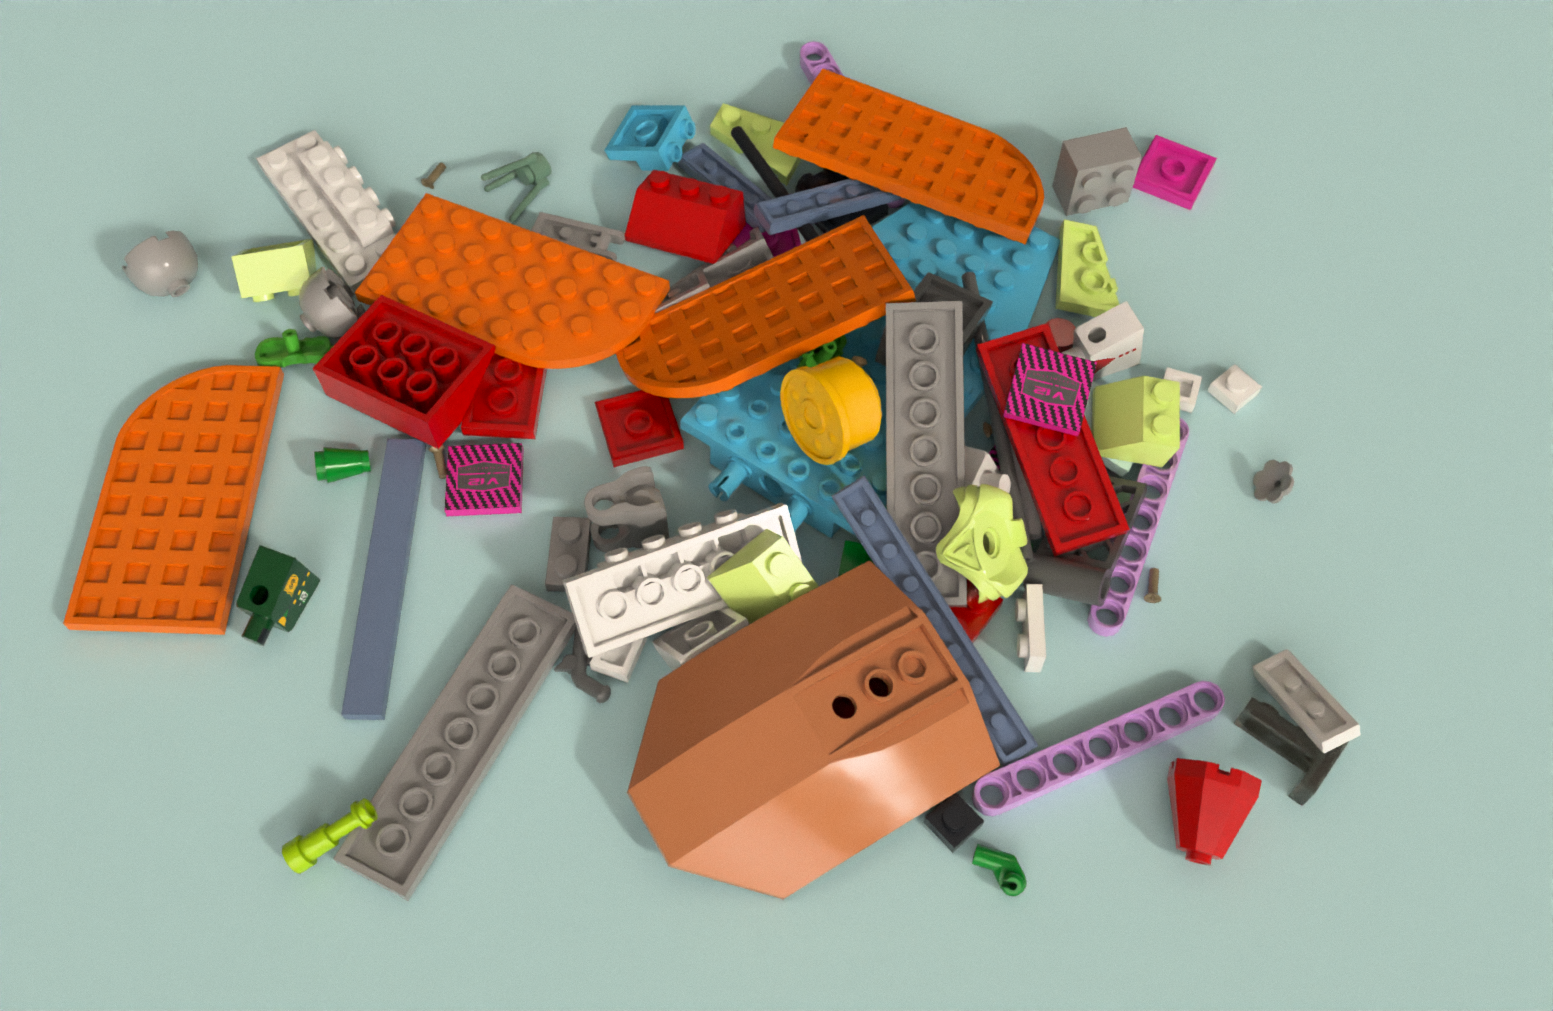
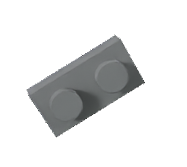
[545,517,592,592]

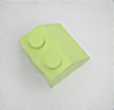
[231,238,316,302]
[1091,376,1180,467]
[706,528,819,624]

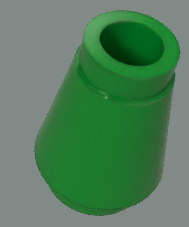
[314,447,371,483]

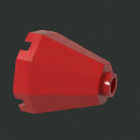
[1167,758,1262,866]

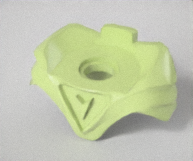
[936,484,1028,604]

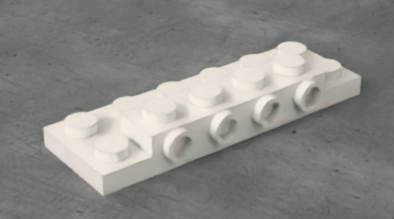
[256,130,396,294]
[562,503,803,658]

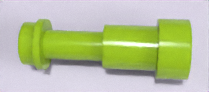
[282,798,378,874]

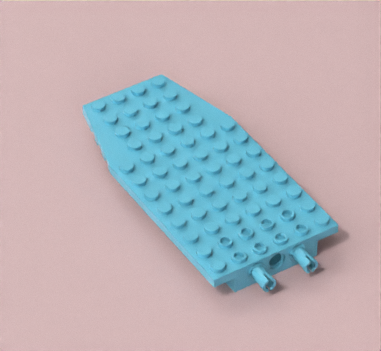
[681,202,1060,538]

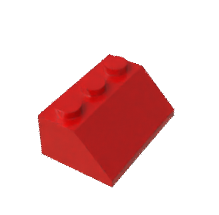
[625,170,746,264]

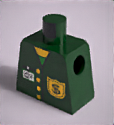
[236,545,320,646]

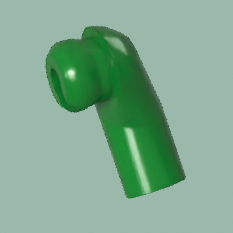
[972,844,1027,897]

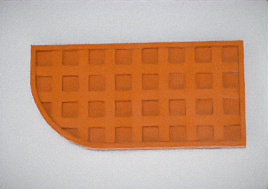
[773,69,1044,245]
[355,193,670,369]
[615,215,916,398]
[63,365,284,635]

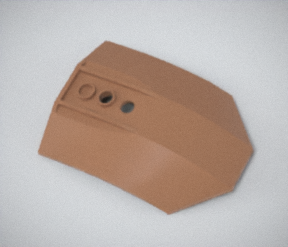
[627,561,1000,900]

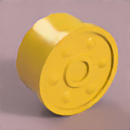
[780,356,882,465]

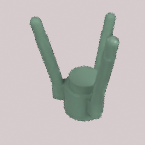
[481,152,552,222]

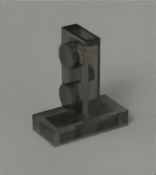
[1233,697,1349,806]

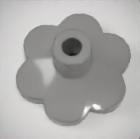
[1253,460,1294,504]

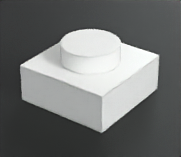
[1208,364,1262,414]
[1163,367,1202,413]

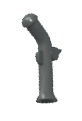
[554,625,611,703]

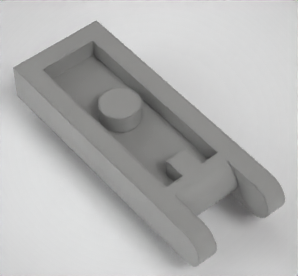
[531,212,625,261]

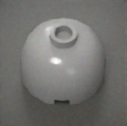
[122,231,198,297]
[299,267,366,338]

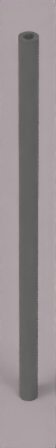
[961,272,1034,564]

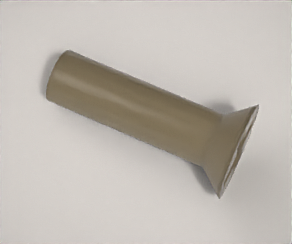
[421,163,446,189]
[429,445,447,479]
[1144,568,1161,603]

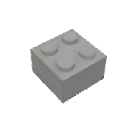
[1052,127,1142,216]

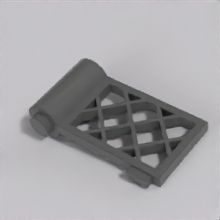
[1023,476,1147,607]

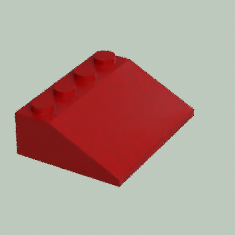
[313,295,496,449]

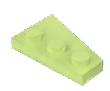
[710,103,801,186]
[1055,219,1119,317]

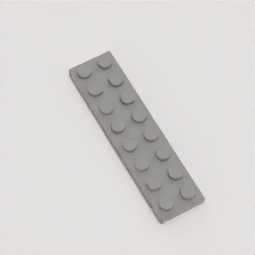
[886,301,967,607]
[333,584,576,901]

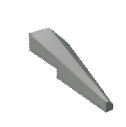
[655,227,774,314]

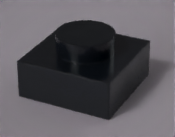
[924,792,984,853]

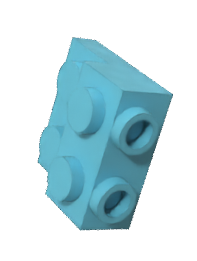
[604,105,696,171]

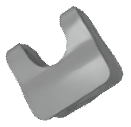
[584,466,669,553]

